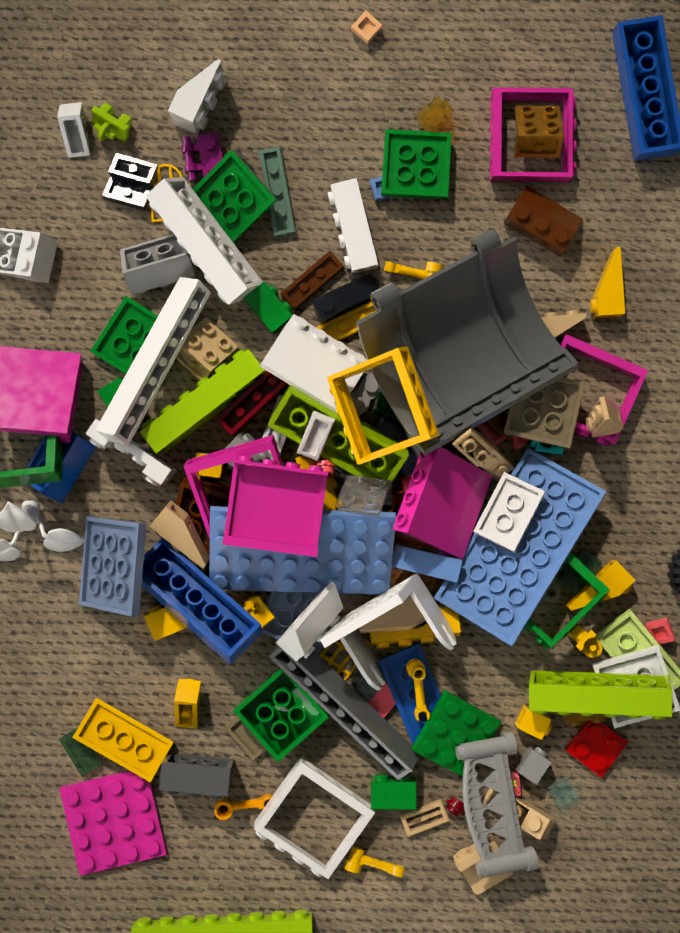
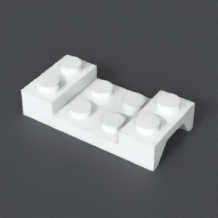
[86,419,177,486]

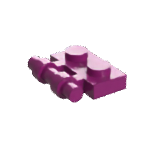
[181,132,223,182]

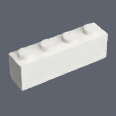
[327,178,378,274]

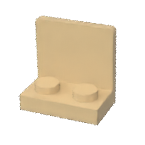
[176,318,237,381]

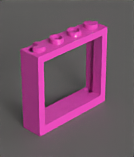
[490,88,577,182]
[559,334,648,447]
[184,435,284,539]

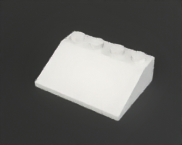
[260,314,367,414]

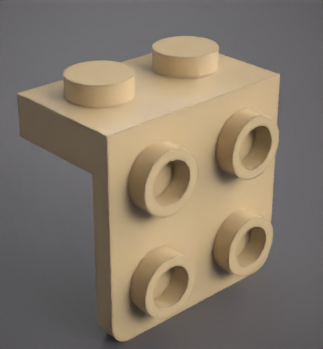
[453,834,513,895]

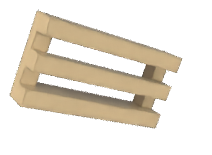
[400,799,449,837]

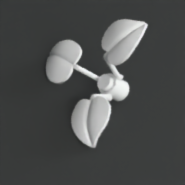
[0,500,84,561]

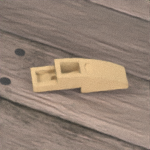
[452,428,514,481]

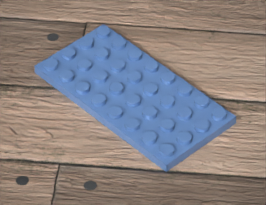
[434,448,607,647]
[209,506,396,595]

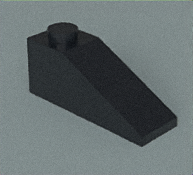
[312,274,379,324]

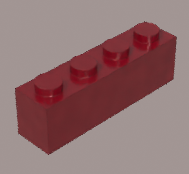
[216,371,289,438]

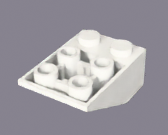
[168,59,227,135]
[0,228,58,283]

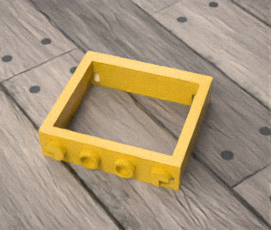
[327,347,440,465]

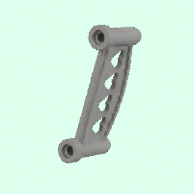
[455,732,538,878]

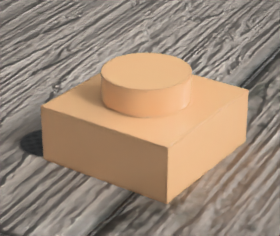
[351,11,382,44]

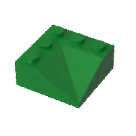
[233,667,329,762]

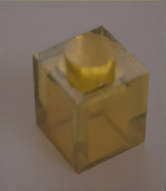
[417,96,452,132]

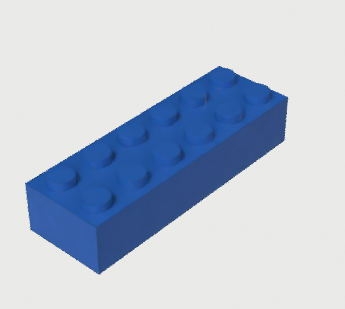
[612,15,680,161]
[142,538,262,666]

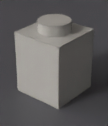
[515,745,552,785]

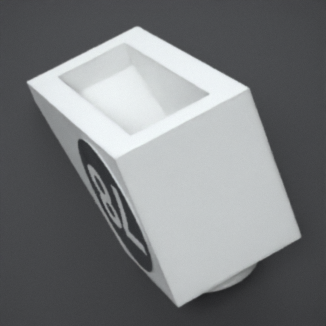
[57,102,90,158]

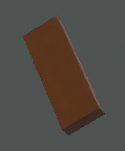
[280,250,344,311]

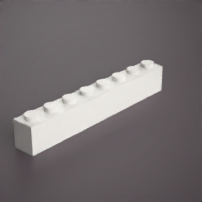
[96,277,211,446]

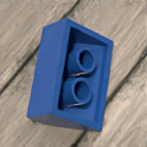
[26,431,96,503]

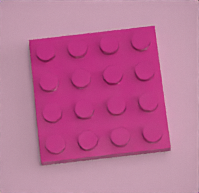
[59,770,168,876]

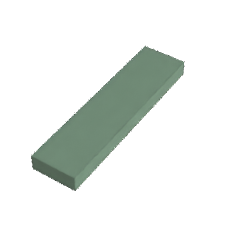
[258,147,296,238]

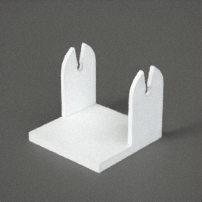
[320,573,457,691]

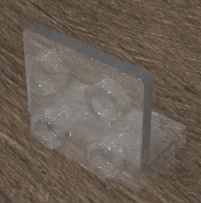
[335,475,393,517]

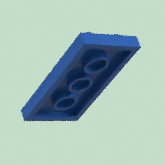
[378,643,441,744]

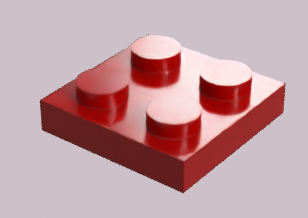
[565,720,629,778]

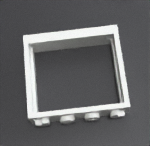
[254,756,375,879]

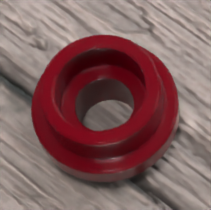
[445,796,465,817]

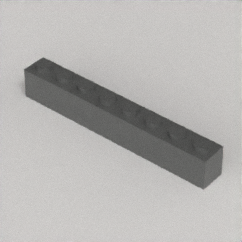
[268,645,420,780]

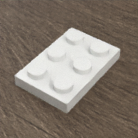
[473,472,545,553]

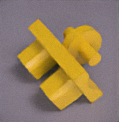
[568,624,602,658]

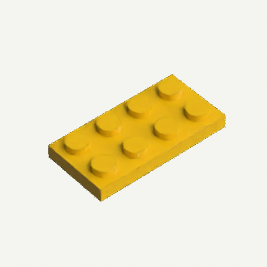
[72,698,174,782]

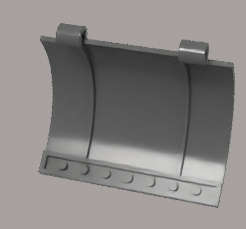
[356,229,579,456]

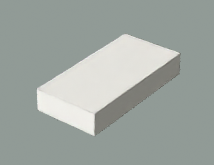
[297,410,335,461]

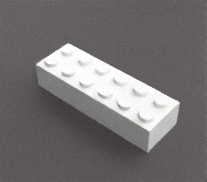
[146,177,263,305]

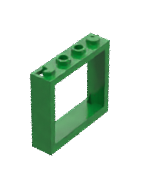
[0,435,64,488]
[524,552,610,650]

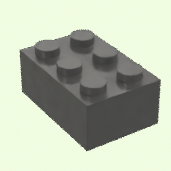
[159,752,234,799]

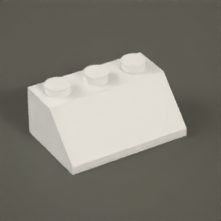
[276,582,343,661]

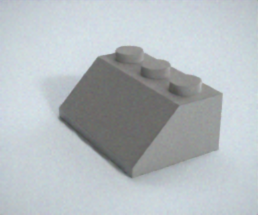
[120,234,195,295]

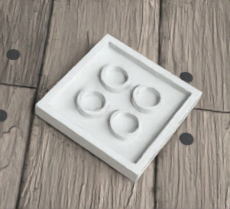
[593,645,680,728]

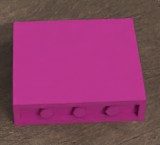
[0,346,84,443]
[393,447,492,559]
[222,456,328,557]

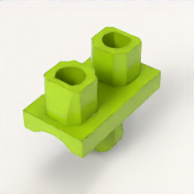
[91,102,132,143]

